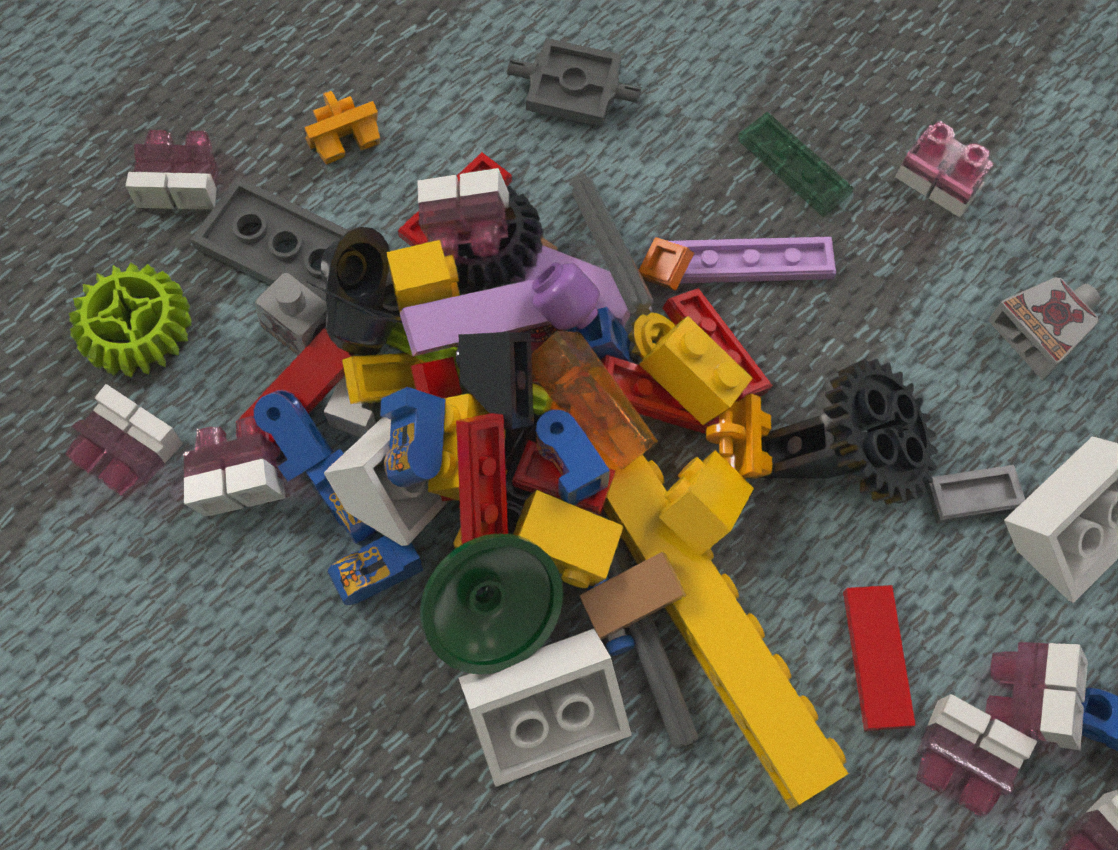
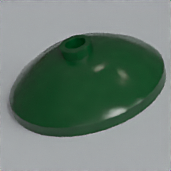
[420,533,563,674]

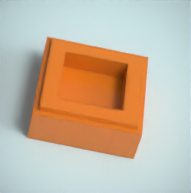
[639,237,695,291]

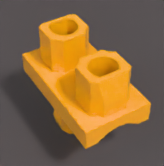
[305,91,380,165]
[706,394,772,479]

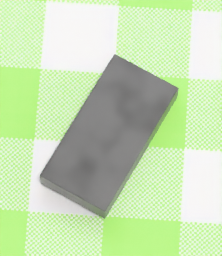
[926,465,1025,524]

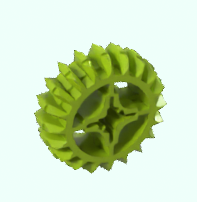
[69,262,192,378]

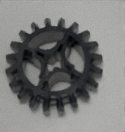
[428,186,544,292]

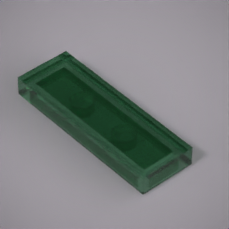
[738,112,854,217]

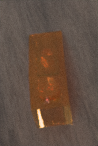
[532,331,658,469]

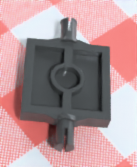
[507,38,642,127]

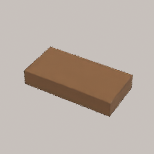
[579,552,686,639]

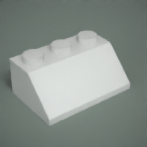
[324,417,448,546]
[1004,436,1118,603]
[459,629,632,787]

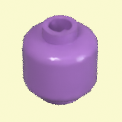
[532,262,600,330]

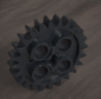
[823,359,938,505]

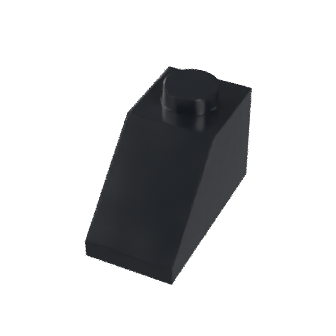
[456,332,534,429]
[760,414,850,479]

